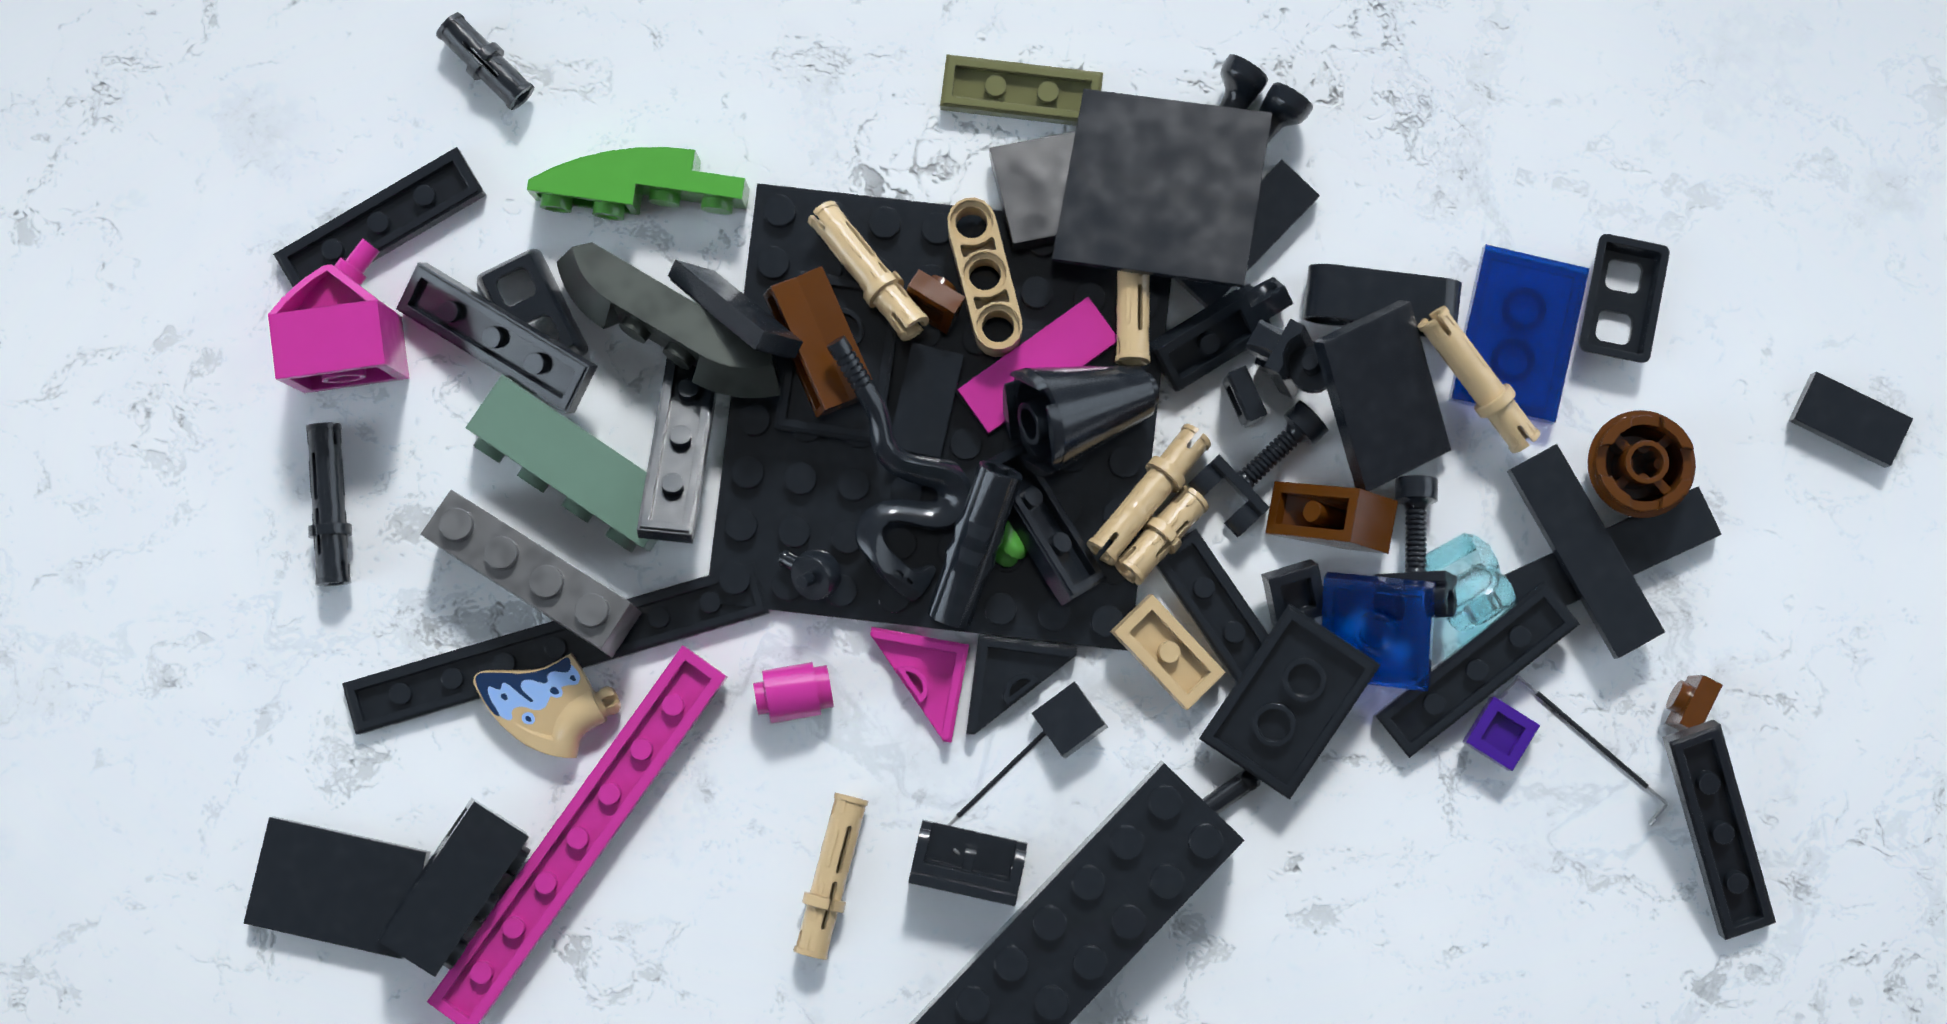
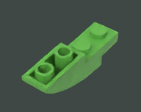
[526,147,750,221]

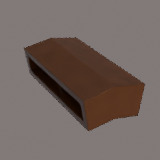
[763,266,872,418]

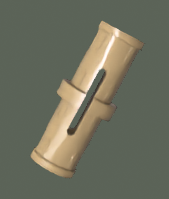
[1114,485,1209,585]

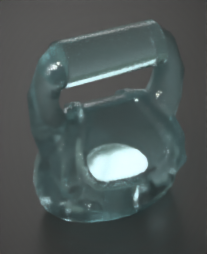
[1424,532,1516,632]

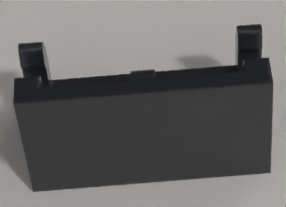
[908,819,1028,906]

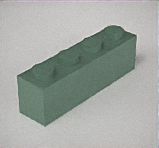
[465,375,658,553]

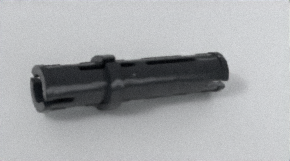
[306,422,352,586]

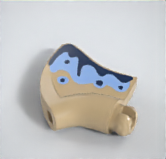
[473,653,621,758]

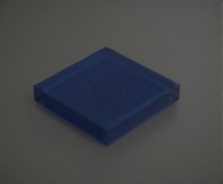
[1322,572,1436,691]

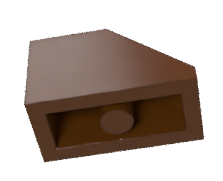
[1265,481,1398,554]

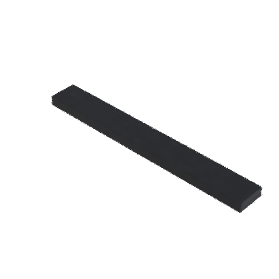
[342,562,770,735]

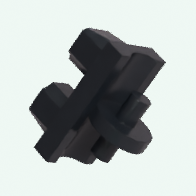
[1245,319,1327,399]

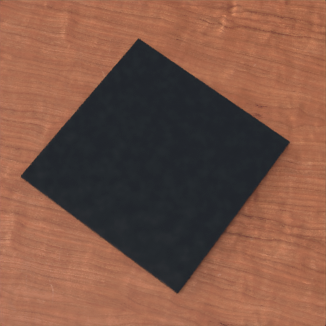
[707,183,1172,651]

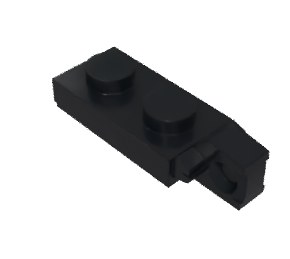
[1149,277,1294,392]

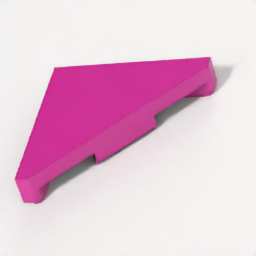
[870,627,969,743]

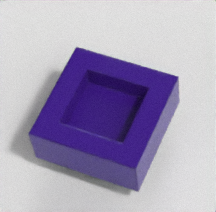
[1462,696,1540,771]

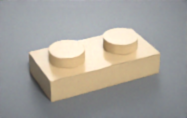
[1110,594,1226,710]

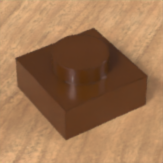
[906,269,965,335]
[1665,675,1723,731]

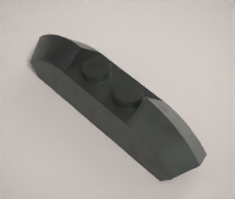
[556,242,781,398]

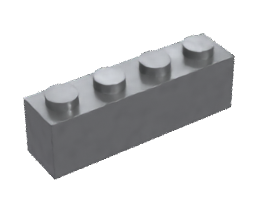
[420,489,642,657]

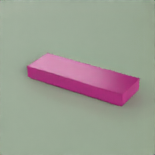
[957,297,1117,435]

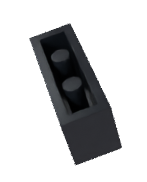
[378,797,531,977]

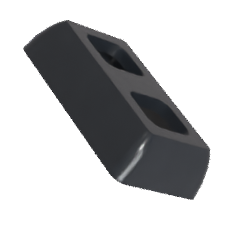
[1578,234,1670,363]
[477,249,588,356]

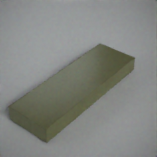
[940,54,1103,126]

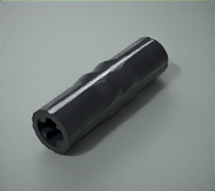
[927,460,1023,628]

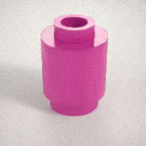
[753,662,834,724]

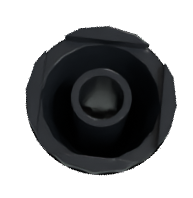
[1003,365,1159,477]

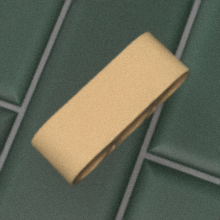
[947,197,1022,357]

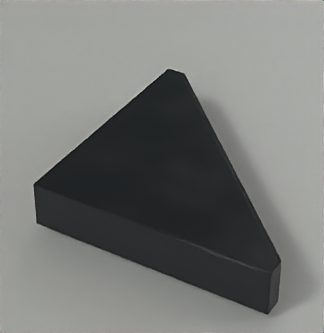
[966,635,1077,735]

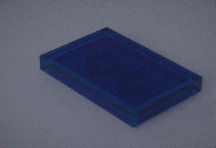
[1448,244,1590,425]

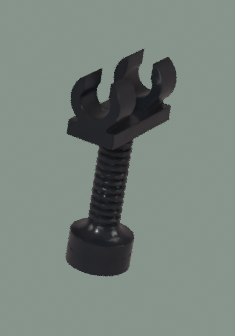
[1187,400,1329,538]
[1374,475,1457,620]

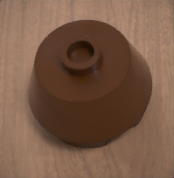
[1587,410,1696,518]

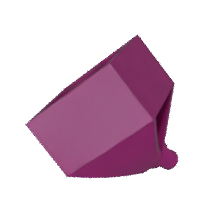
[268,238,410,393]

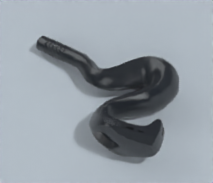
[826,335,972,601]

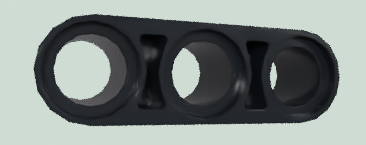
[1303,264,1462,337]

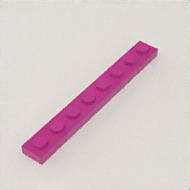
[427,645,728,1024]

